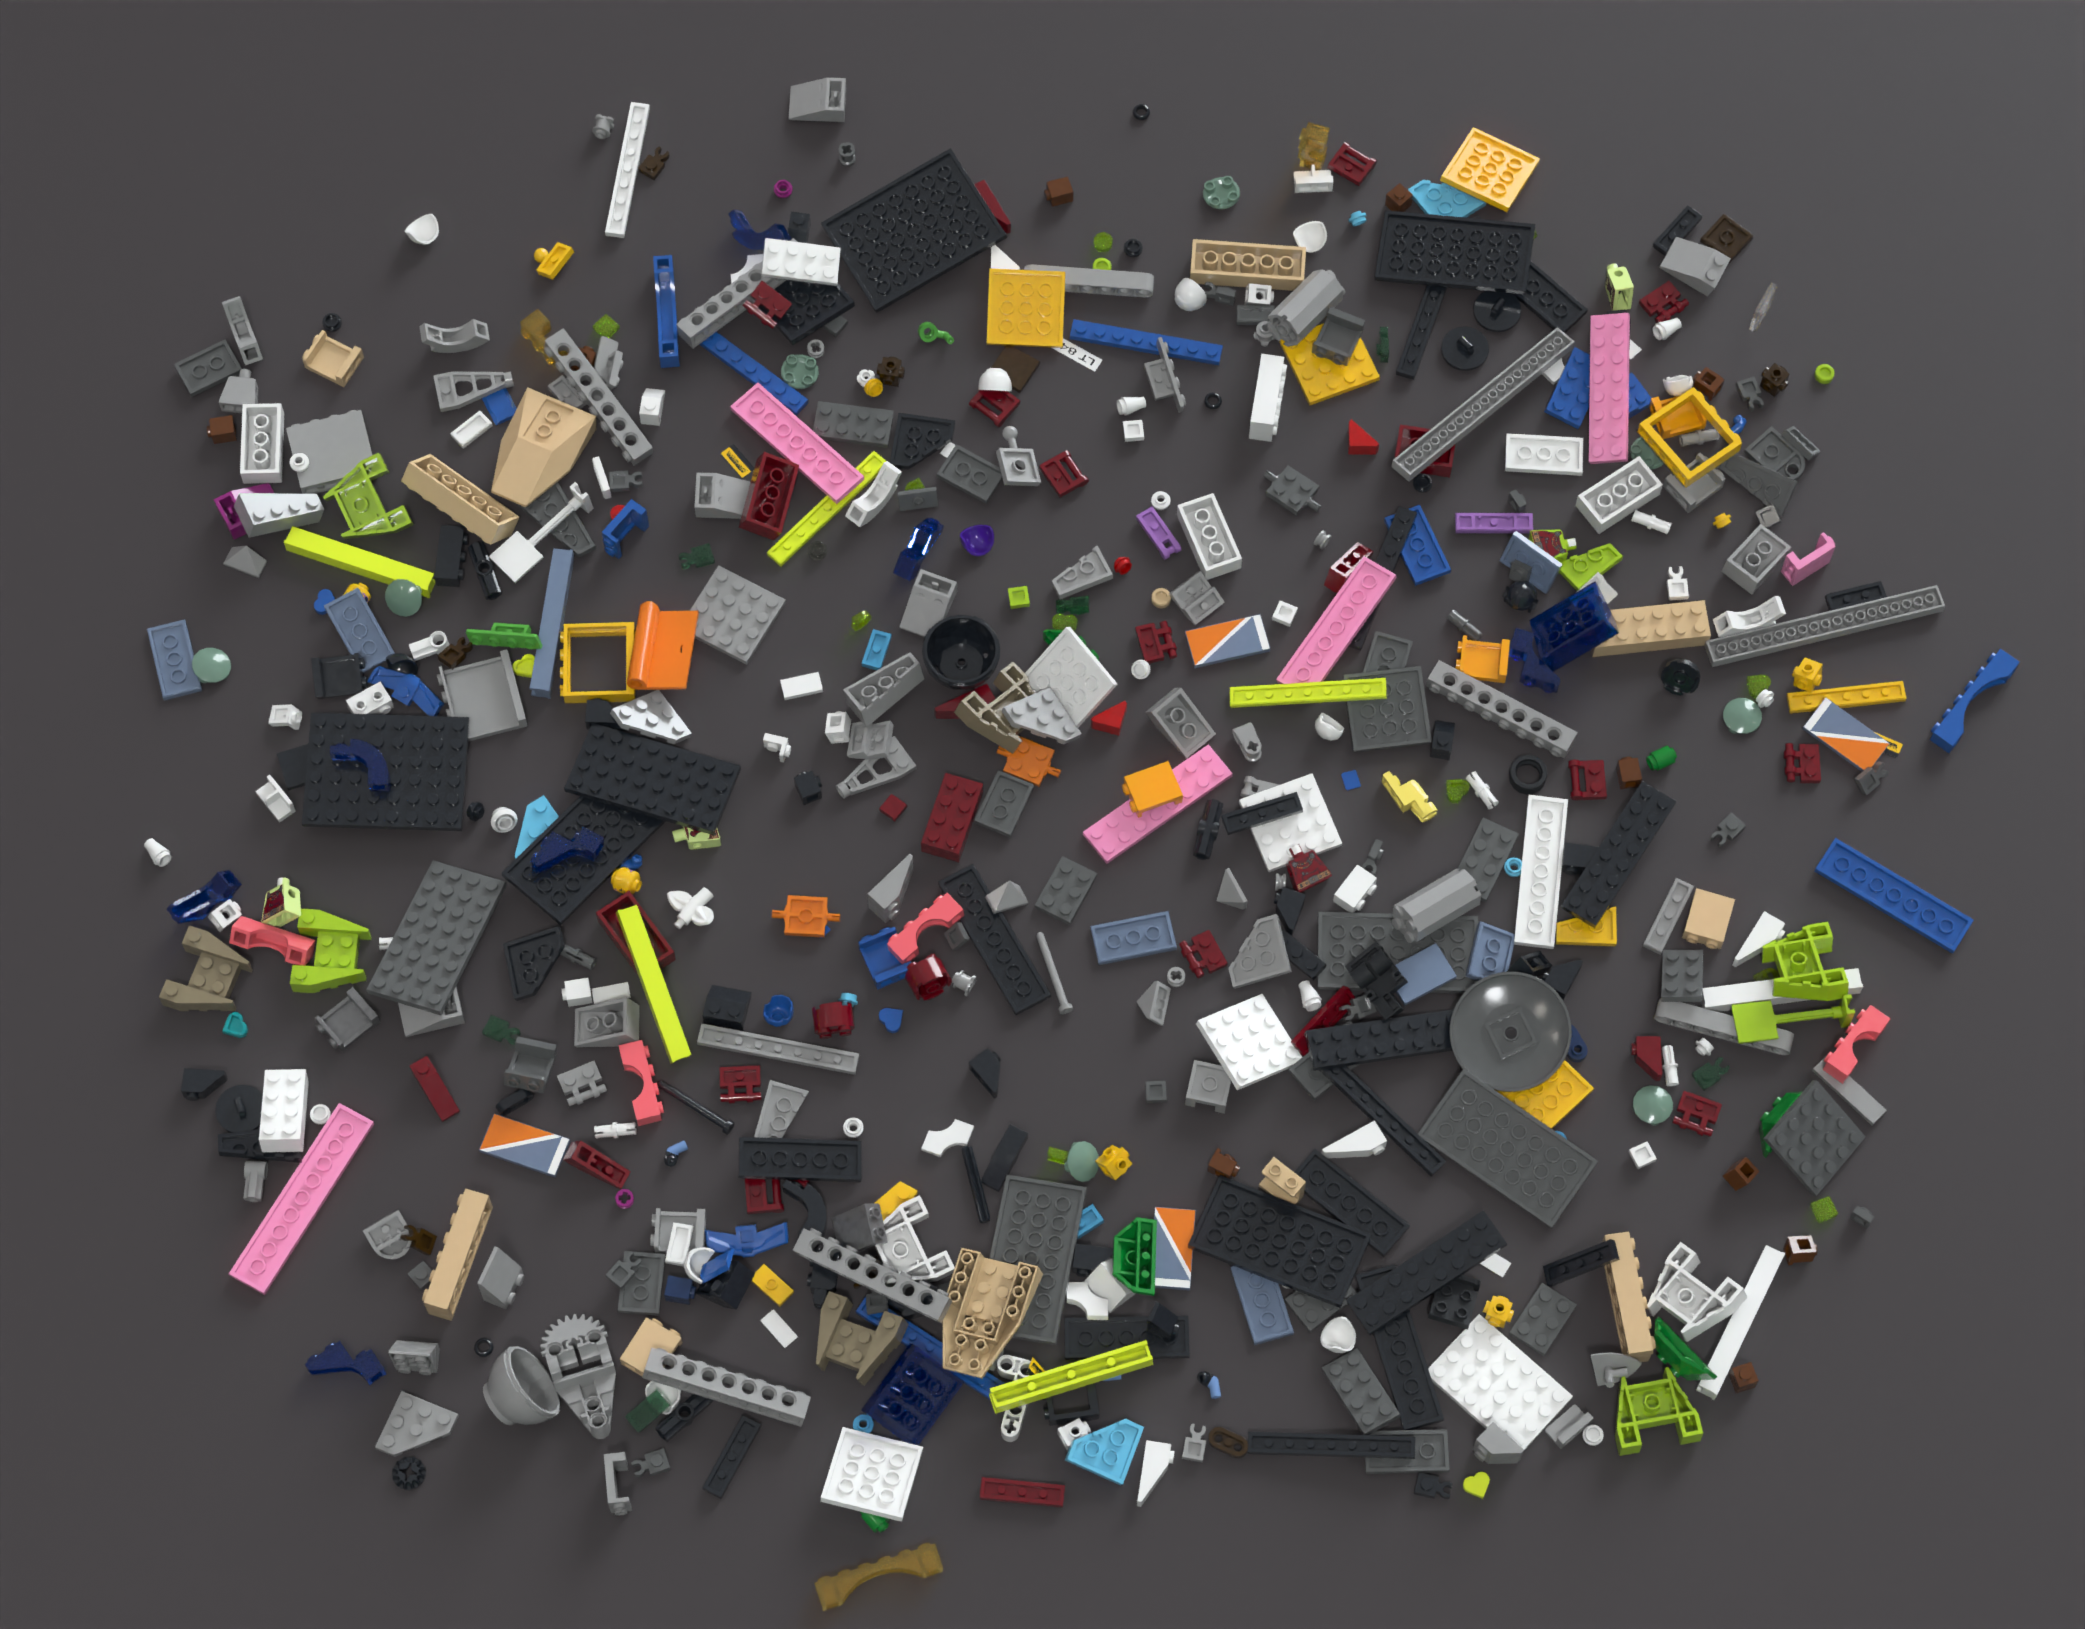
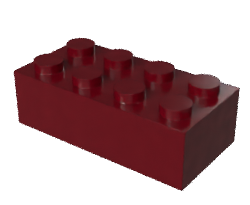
[738,452,799,540]
[921,773,983,863]
[596,891,676,977]

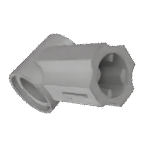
[243,1161,268,1202]

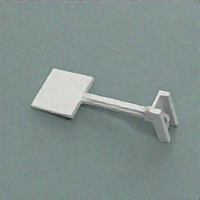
[489,482,594,583]

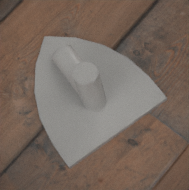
[1591,1352,1642,1388]

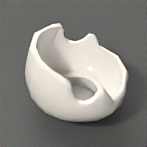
[1663,375,1693,396]
[1315,713,1344,741]

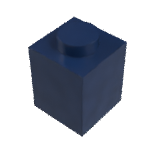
[664,1275,696,1305]

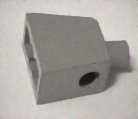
[219,369,258,413]

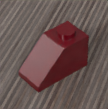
[1631,1036,1662,1081]

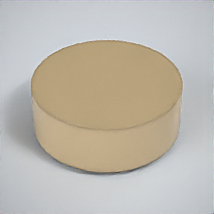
[1151,588,1171,609]

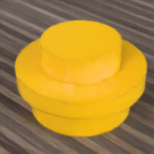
[864,378,883,397]
[1713,513,1731,529]

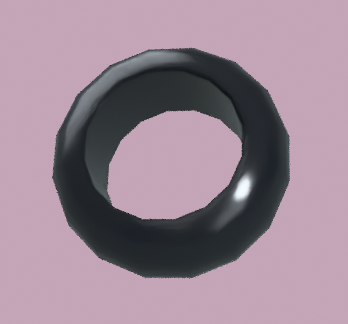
[1133,104,1150,120]
[1204,392,1222,409]
[474,1338,493,1357]

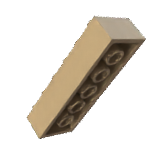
[1190,239,1306,291]
[401,454,519,545]
[1586,600,1711,657]
[422,1188,493,1321]
[1602,1232,1656,1362]

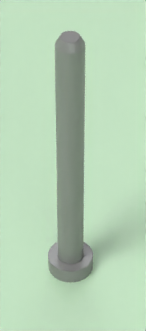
[1036,932,1073,1014]

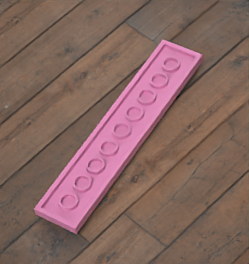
[229,1103,374,1295]

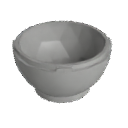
[483,1346,560,1425]

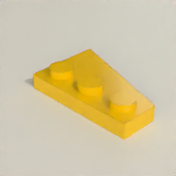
[1556,907,1617,946]
[874,1181,918,1221]

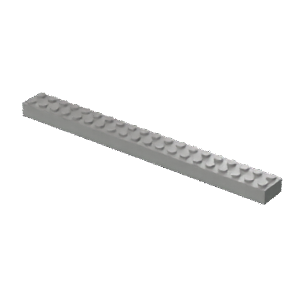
[1392,327,1575,481]
[1704,585,1945,667]

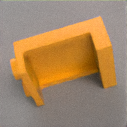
[1649,396,1708,439]
[1455,635,1510,683]
[1122,761,1183,818]

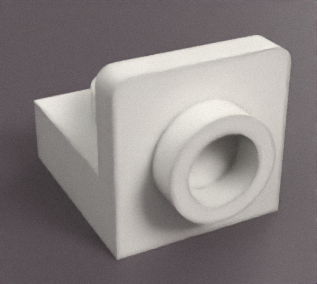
[268,704,302,730]
[763,733,791,763]

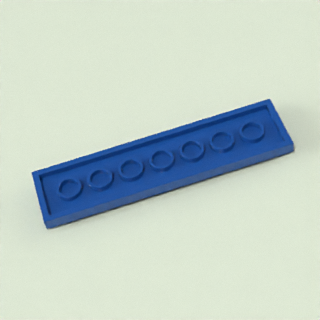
[1814,838,1974,954]

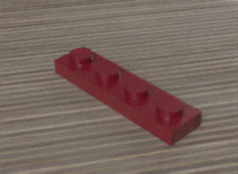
[1291,986,1355,1057]
[980,1477,1065,1508]

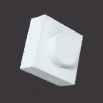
[1123,420,1144,442]
[1272,601,1298,627]
[1628,1142,1657,1169]

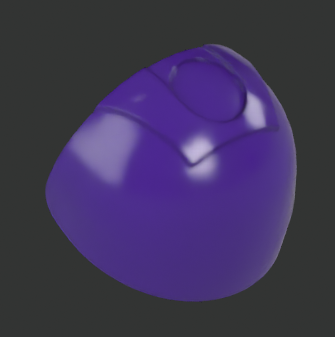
[960,525,994,556]

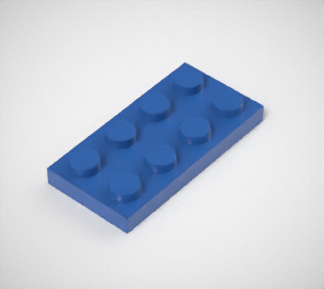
[1544,347,1590,429]
[1384,505,1451,586]

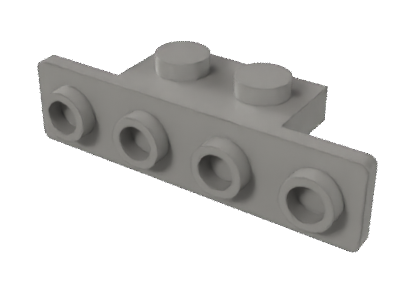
[586,336,623,405]
[1144,337,1186,413]

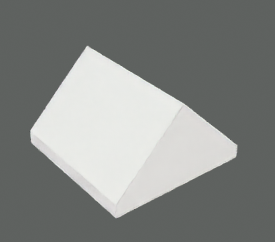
[1084,1258,1136,1313]

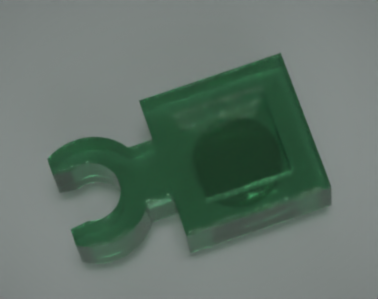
[1376,327,1389,363]
[678,543,715,569]
[1056,596,1090,615]
[482,1015,521,1045]
[1692,1057,1730,1091]

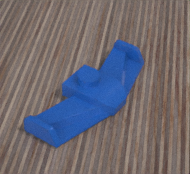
[367,666,444,716]
[705,1222,789,1258]

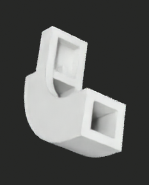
[845,461,902,527]
[1713,596,1786,637]

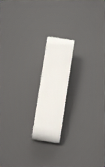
[997,1355,1031,1442]

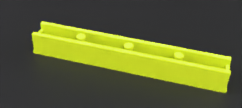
[284,526,435,598]
[616,905,691,1064]
[989,1340,1153,1414]

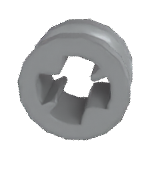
[807,339,824,358]
[1314,530,1332,550]
[1275,873,1286,891]
[1167,967,1185,987]

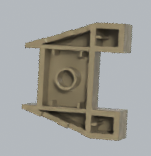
[954,662,1036,754]
[159,926,253,1011]
[816,1291,909,1386]

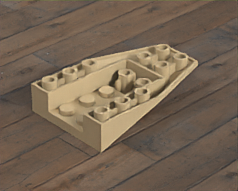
[491,387,596,507]
[943,1248,1043,1379]

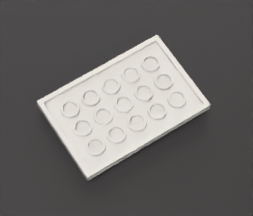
[1428,1314,1573,1450]

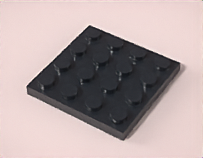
[759,280,855,345]

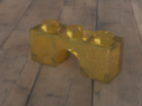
[1298,122,1330,171]
[520,309,569,367]

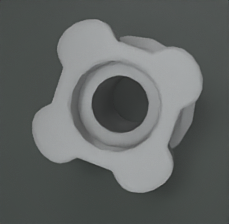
[592,114,614,139]
[1253,321,1275,347]
[952,970,977,996]

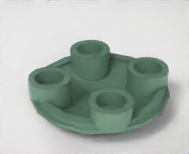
[1203,176,1240,209]
[781,354,819,389]
[1630,437,1664,469]
[385,579,422,617]
[192,648,231,683]
[1723,698,1762,734]
[1632,1085,1673,1126]
[1064,1141,1099,1182]

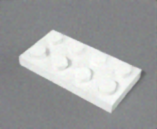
[761,238,840,286]
[1505,433,1583,476]

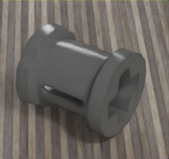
[839,142,856,166]

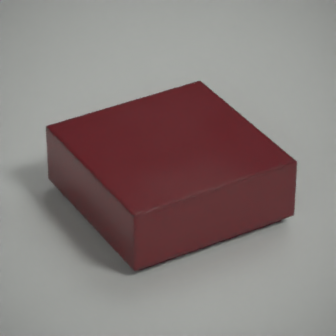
[879,794,907,821]

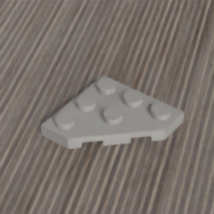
[1002,687,1082,744]
[610,690,692,744]
[1228,914,1292,989]
[375,1391,459,1457]

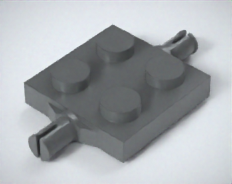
[1263,465,1321,516]

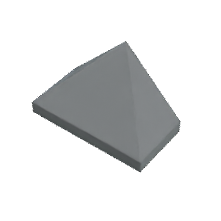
[223,546,267,578]
[1216,868,1247,910]
[985,881,1028,914]
[1136,981,1171,1026]

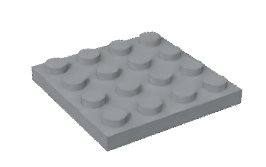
[690,565,786,665]

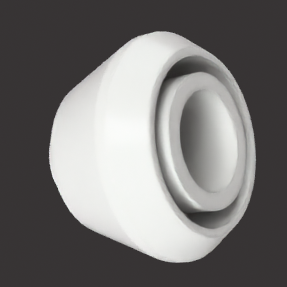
[491,807,517,833]

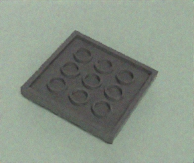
[1343,666,1432,753]
[1763,1080,1866,1196]

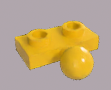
[534,242,574,280]

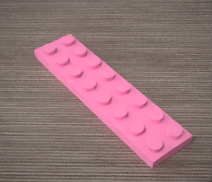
[1589,313,1630,464]
[730,383,864,504]
[1276,556,1397,684]
[1083,744,1233,864]

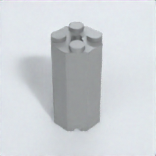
[1267,269,1345,347]
[1392,869,1481,943]

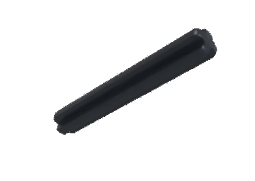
[962,1146,990,1223]

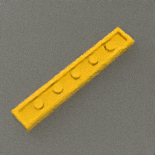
[1786,681,1907,714]

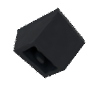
[696,1260,755,1310]

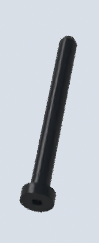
[657,1080,735,1135]

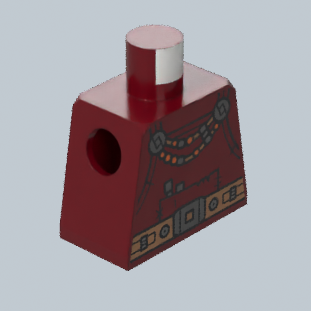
[1286,844,1332,893]

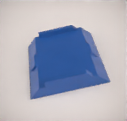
[482,388,517,425]
[700,1249,734,1284]

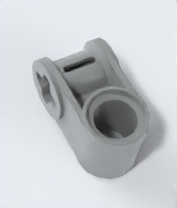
[1232,722,1262,762]

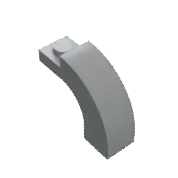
[222,296,263,365]
[419,319,490,353]

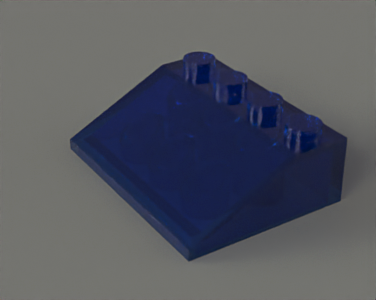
[1529,581,1619,672]
[861,1343,964,1445]

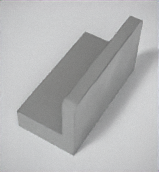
[1545,1404,1594,1449]

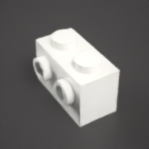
[346,682,394,715]
[1333,865,1377,913]

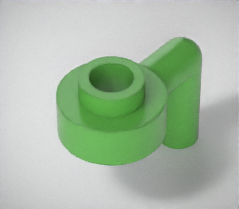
[918,322,954,344]

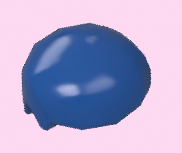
[763,995,794,1027]

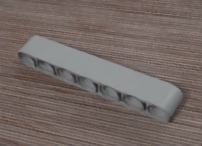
[1024,264,1154,298]
[1654,998,1794,1055]

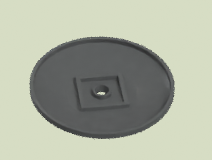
[1450,972,1572,1092]

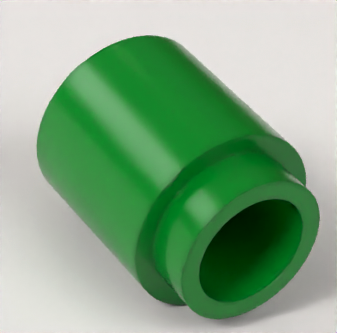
[1646,745,1677,771]
[860,1512,890,1533]

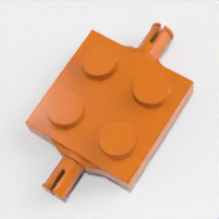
[997,736,1061,787]
[772,895,840,938]

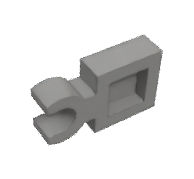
[1182,1423,1206,1463]

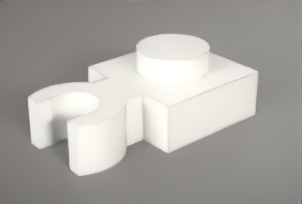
[1667,566,1689,600]

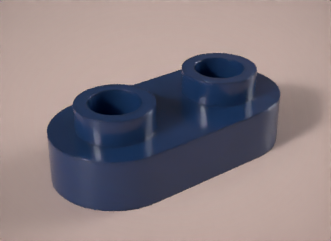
[1567,1025,1588,1062]

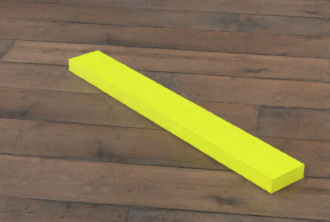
[767,451,886,567]
[1230,678,1387,708]

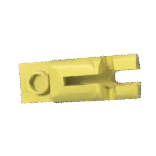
[1381,771,1438,822]

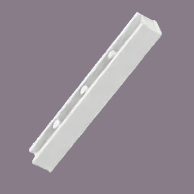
[1701,968,1863,1012]
[1696,1245,1785,1400]

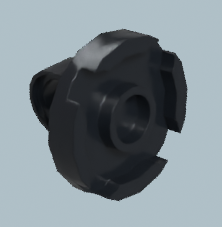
[1661,658,1701,696]

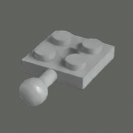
[996,426,1041,486]

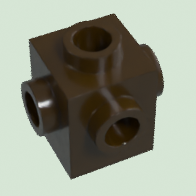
[877,356,905,387]
[1760,363,1790,397]

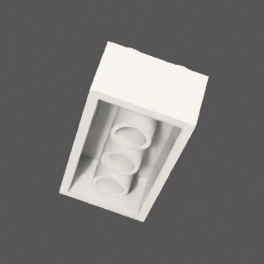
[1249,354,1287,442]
[240,403,284,484]
[1575,456,1663,534]
[1177,493,1242,580]
[259,1069,309,1152]

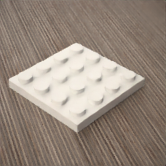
[1025,627,1118,728]
[1239,773,1342,872]
[1196,994,1302,1090]
[820,1427,923,1522]

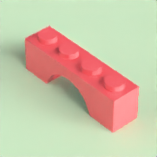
[887,893,964,964]
[229,916,316,966]
[1823,1005,1890,1084]
[618,1040,664,1126]

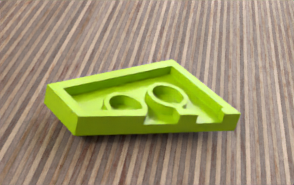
[1559,543,1623,591]

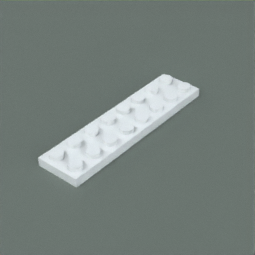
[1514,795,1568,949]

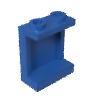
[602,499,649,559]
[858,927,911,990]

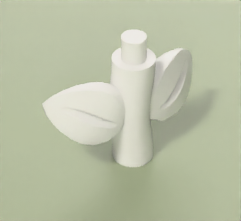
[667,887,714,929]

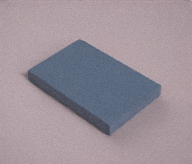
[1499,531,1563,594]
[1466,921,1515,981]
[1395,943,1457,1006]

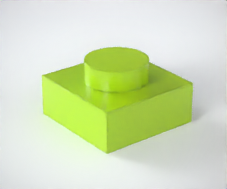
[1008,586,1030,609]

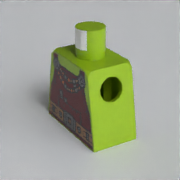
[1528,529,1576,562]

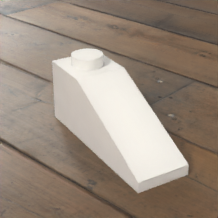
[1732,911,1785,967]
[1321,1121,1387,1159]
[1137,1440,1174,1507]

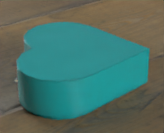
[222,1012,248,1038]

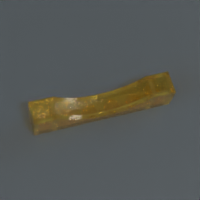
[814,1543,943,1611]

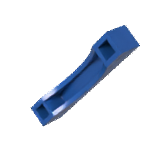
[653,255,680,368]
[1930,649,2020,753]

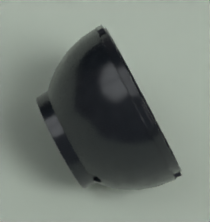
[922,615,1000,690]

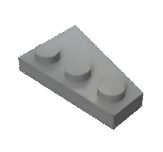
[1052,546,1113,599]

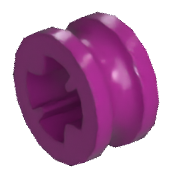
[615,1189,634,1209]

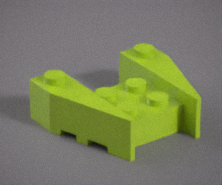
[323,453,414,539]
[290,909,372,993]
[1762,922,1849,1001]
[1615,1367,1703,1456]

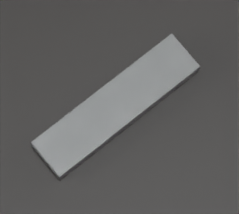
[1642,878,1694,955]
[1812,1055,1887,1126]

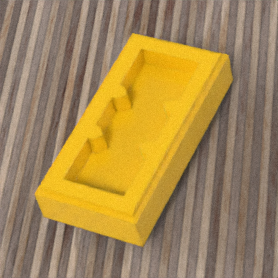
[751,1264,794,1307]

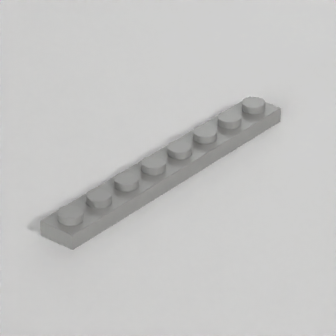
[697,1023,860,1075]

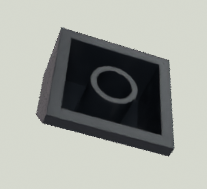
[702,985,752,1031]

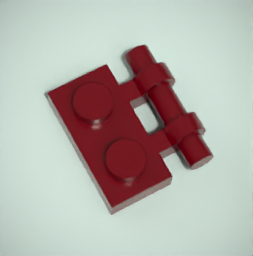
[742,281,792,329]
[1639,281,1689,323]
[1135,621,1177,664]
[1784,743,1821,783]
[1179,930,1228,978]
[719,1065,761,1104]
[1672,1091,1722,1137]

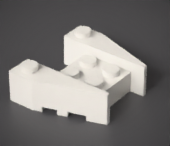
[874,1195,955,1287]
[1647,1242,1747,1342]

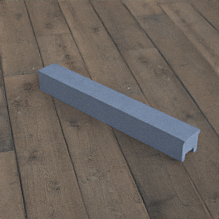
[530,548,574,699]

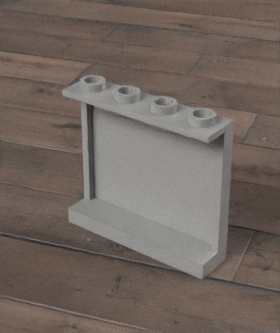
[286,410,372,494]
[437,650,527,742]

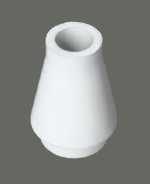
[1652,318,1682,340]
[1116,396,1146,416]
[144,838,172,867]
[1298,980,1322,1011]

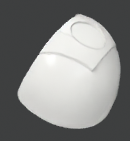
[405,214,439,245]
[1293,221,1327,252]
[1174,278,1207,311]
[978,368,1012,391]
[683,1248,715,1284]
[1320,1317,1356,1353]
[645,1381,681,1414]

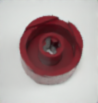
[905,954,952,1001]
[812,1002,855,1039]

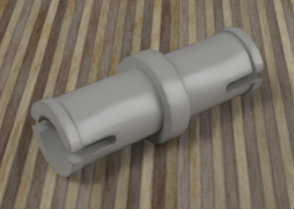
[1679,428,1720,447]

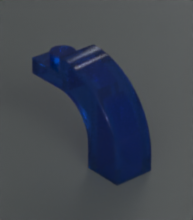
[728,210,792,251]
[330,739,390,791]

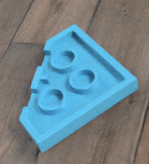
[1408,180,1487,218]
[514,795,559,859]
[1065,1419,1144,1485]

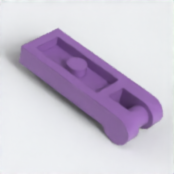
[1136,506,1182,560]

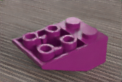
[213,483,275,540]

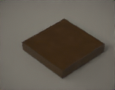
[1700,214,1754,263]
[991,345,1040,393]

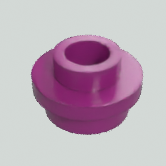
[774,180,793,198]

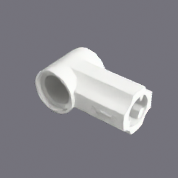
[409,631,450,661]

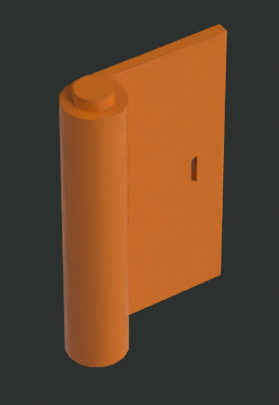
[627,601,699,690]

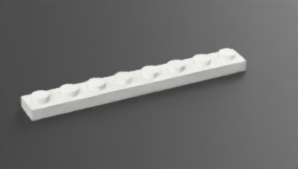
[605,102,650,238]

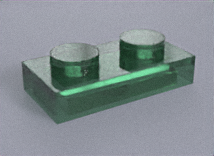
[625,1389,671,1433]

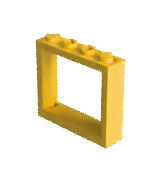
[1637,387,1742,488]
[560,622,636,704]

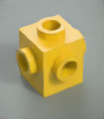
[1792,658,1823,693]
[1095,1145,1132,1180]
[1483,1296,1514,1328]

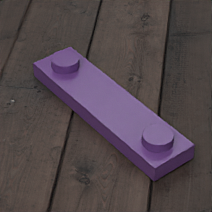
[1455,513,1533,533]

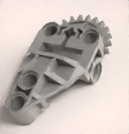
[540,1314,616,1439]

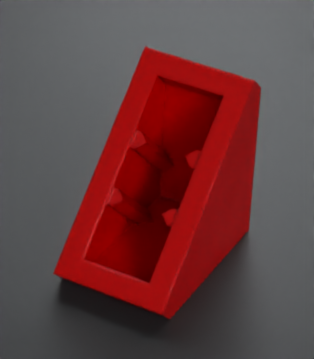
[1348,419,1379,455]
[1091,701,1127,736]

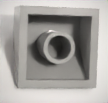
[1473,1422,1524,1464]

